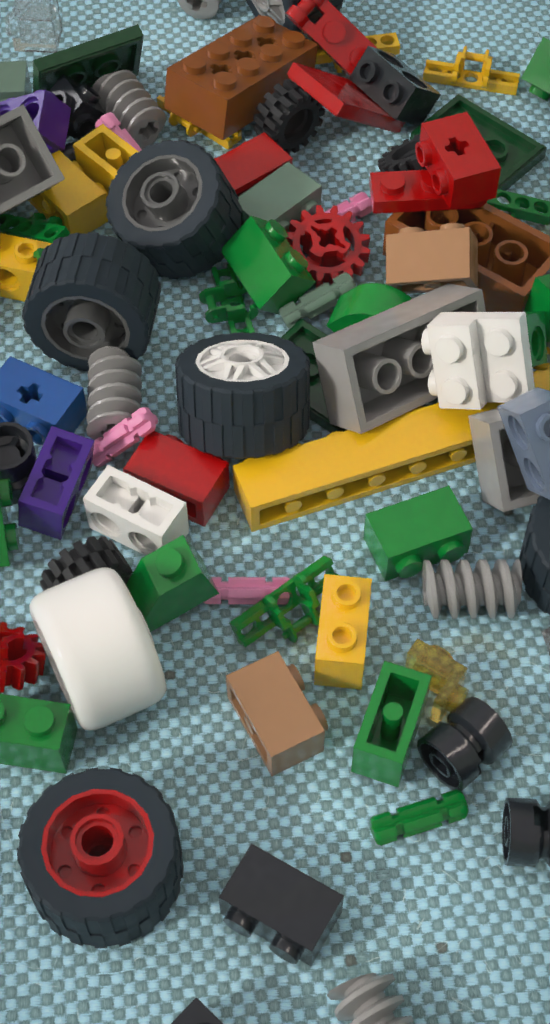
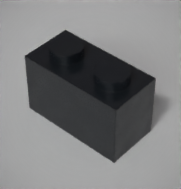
[219,843,344,966]

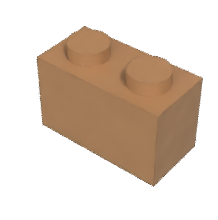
[386,223,478,294]
[226,651,328,776]

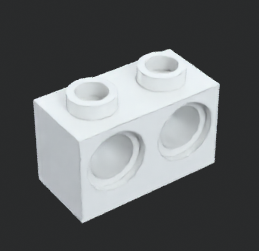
[83,465,189,556]

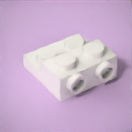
[421,312,535,410]

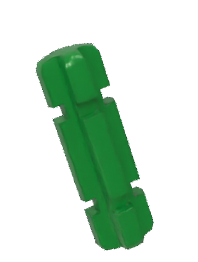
[369,789,469,846]

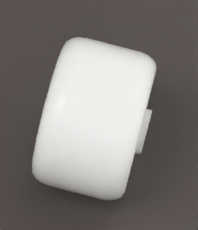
[29,567,166,731]

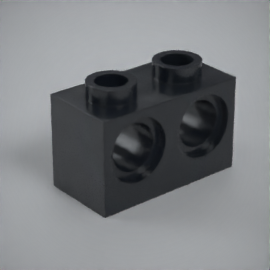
[349,46,441,126]

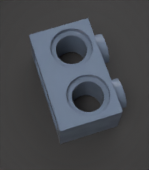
[497,387,550,500]

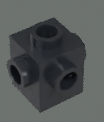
[49,74,106,139]

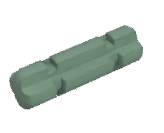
[279,272,356,329]

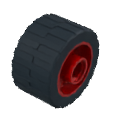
[17,767,184,948]

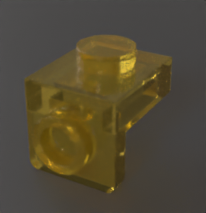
[405,638,469,724]

